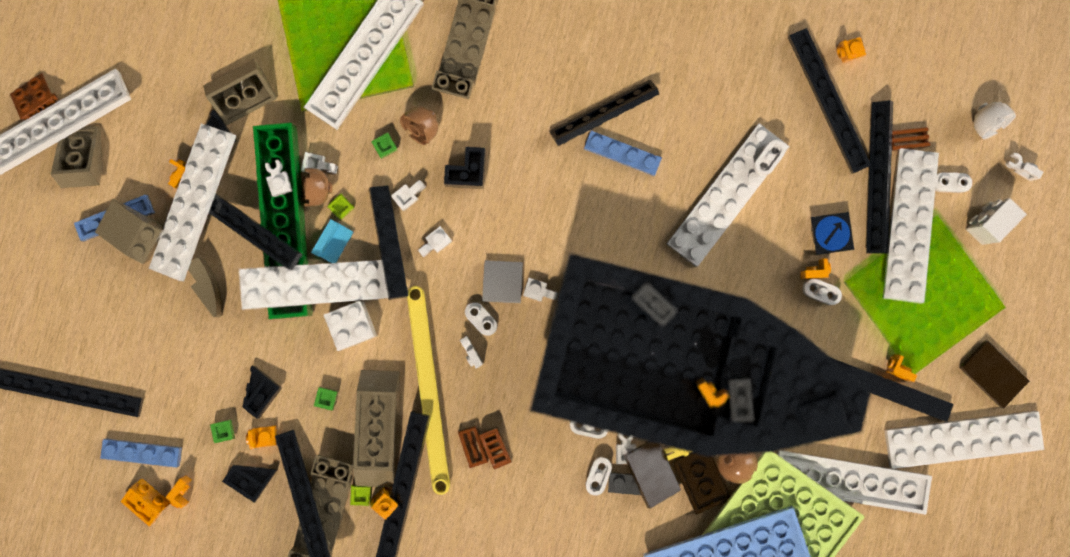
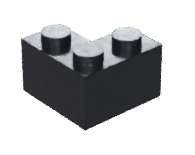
[444,147,486,189]

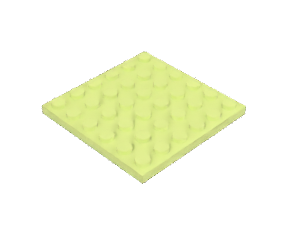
[702,452,865,557]

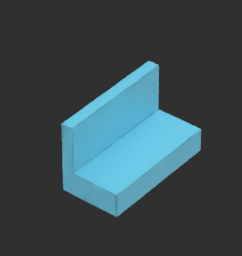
[311,219,354,263]

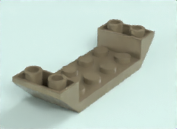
[431,0,497,100]
[353,370,400,487]
[288,455,353,557]

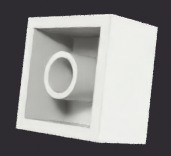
[966,198,1027,245]
[324,301,377,351]

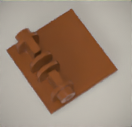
[10,73,59,120]

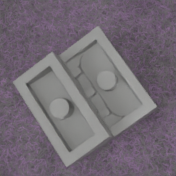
[482,260,523,303]

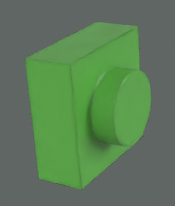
[371,132,398,159]
[314,387,339,411]
[210,420,235,443]

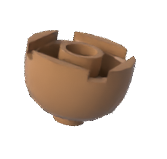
[400,107,438,145]
[303,168,332,207]
[717,453,758,484]

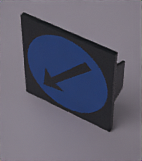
[810,212,855,255]

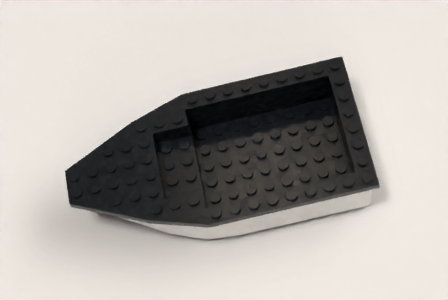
[530,253,871,457]

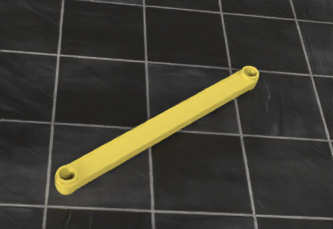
[407,286,450,495]

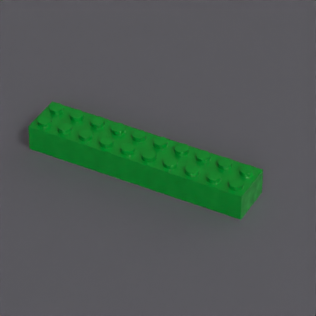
[253,123,313,319]

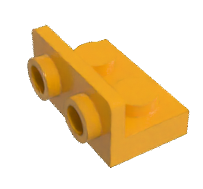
[120,479,170,527]

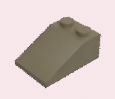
[51,126,102,188]
[95,199,164,264]

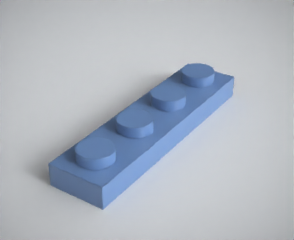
[584,131,662,176]
[74,195,155,241]
[100,438,182,468]

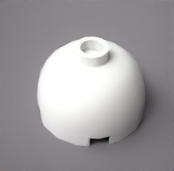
[973,102,1016,139]

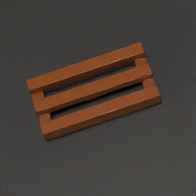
[892,127,930,151]
[458,425,488,468]

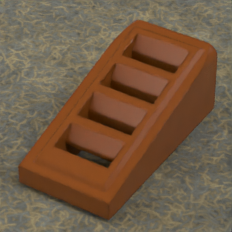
[479,427,512,470]

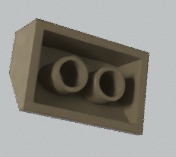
[203,59,277,125]

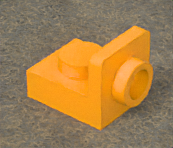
[837,37,866,63]
[168,159,186,189]
[800,258,831,279]
[886,354,917,382]
[696,378,729,407]
[246,425,277,449]
[165,475,192,509]
[371,487,398,519]

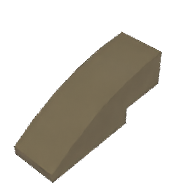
[188,257,223,317]

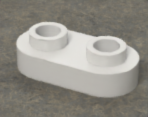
[754,140,786,176]
[935,172,972,193]
[803,279,842,305]
[465,302,497,336]
[570,422,608,439]
[585,457,612,495]

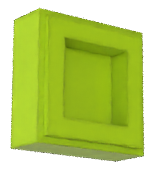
[327,194,355,220]
[350,485,371,506]

